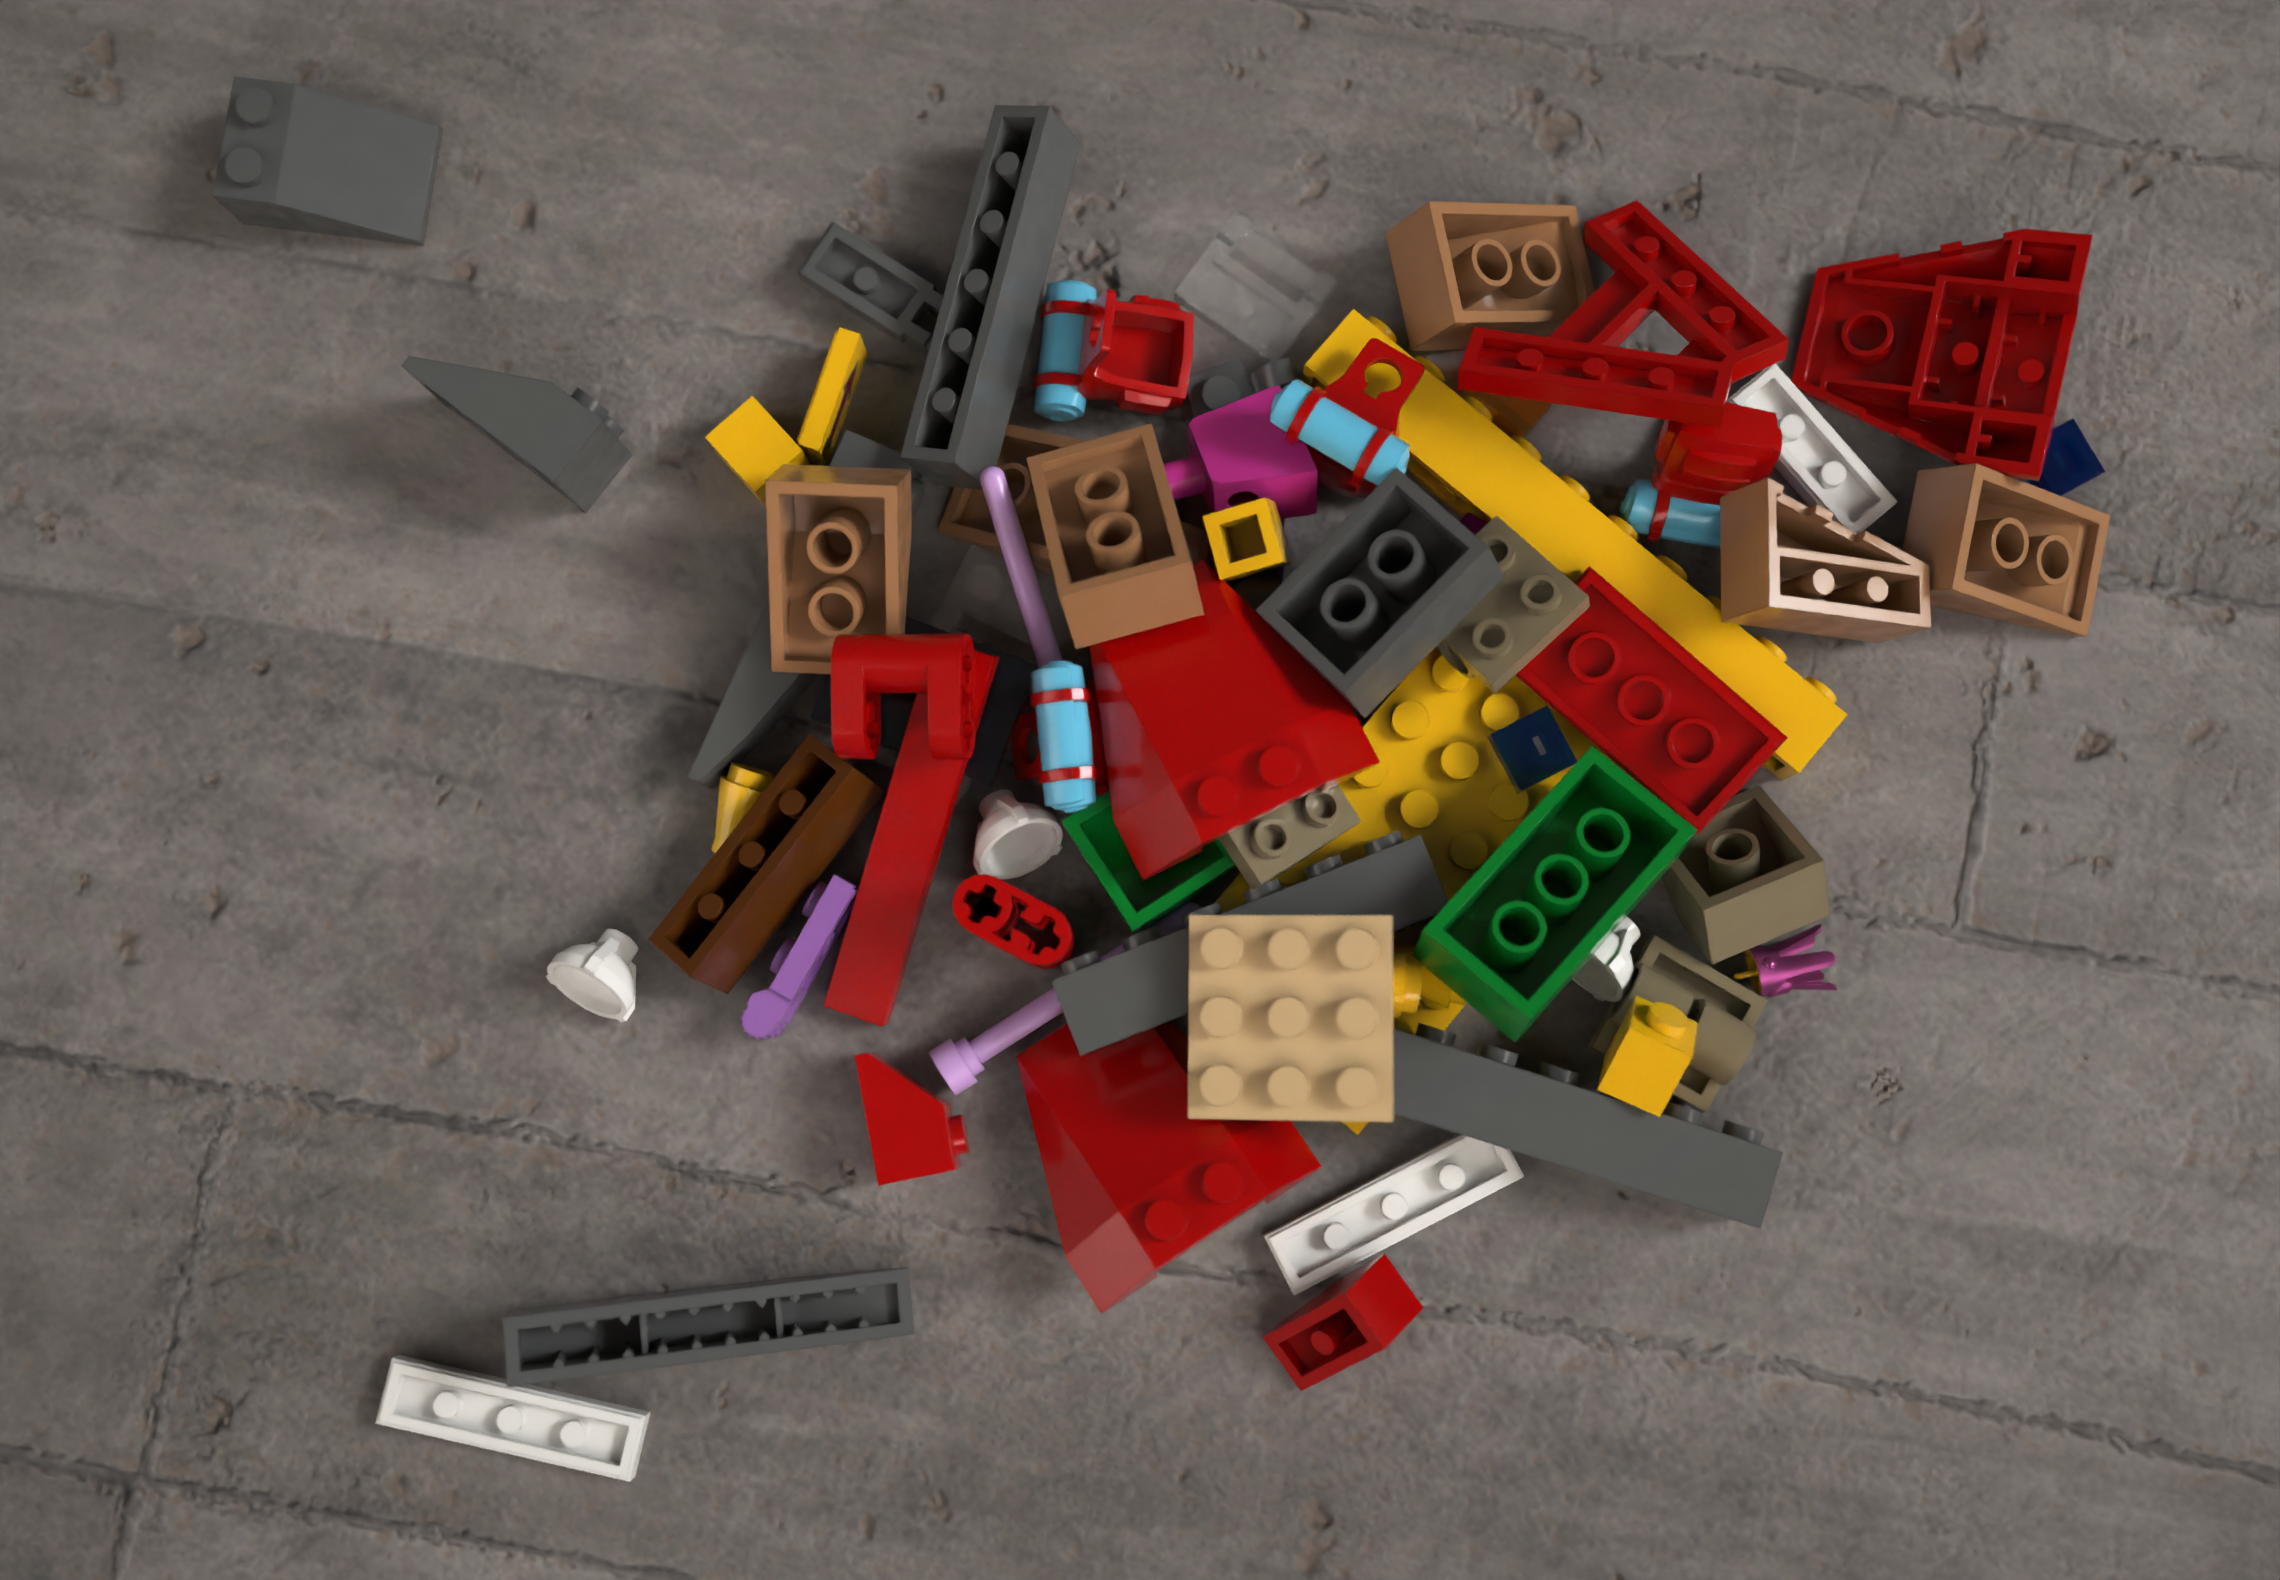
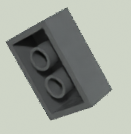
[1256,467,1505,718]

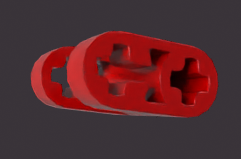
[831,633,976,760]
[952,874,1076,970]

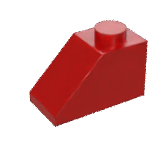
[854,1052,969,1186]
[1262,1253,1424,1391]

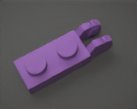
[740,875,859,1040]

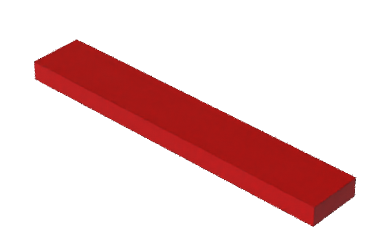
[823,649,1000,1027]

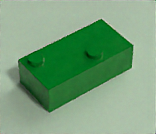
[1412,746,1697,1043]

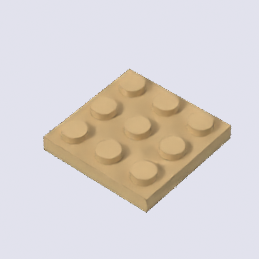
[1188,915,1394,1122]

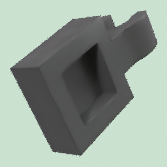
[1186,358,1296,418]

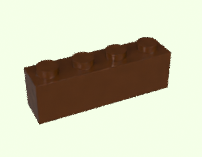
[648,733,886,994]

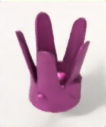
[1733,924,1837,997]

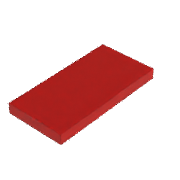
[1516,566,1788,834]

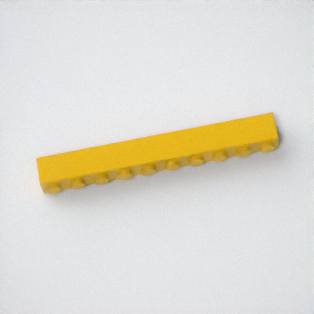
[1301,309,1848,780]

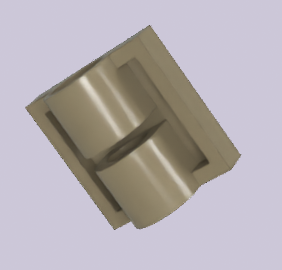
[1436,516,1590,694]
[1219,784,1362,891]
[1587,935,1768,1113]

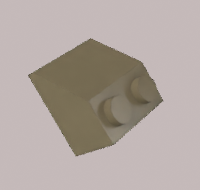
[1661,786,1830,964]

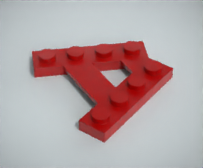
[1458,200,1789,428]

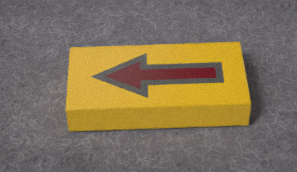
[797,327,868,466]

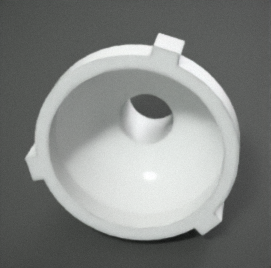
[973,790,1063,880]
[1572,917,1641,1002]
[546,929,638,1022]

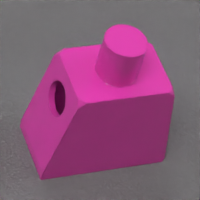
[1163,385,1317,519]

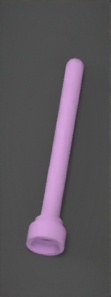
[980,466,1063,668]
[929,902,1202,1096]

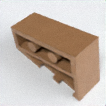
[1720,477,1931,643]

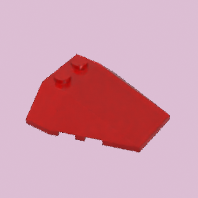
[1791,229,2093,481]
[1090,560,1380,880]
[1016,1022,1322,1314]

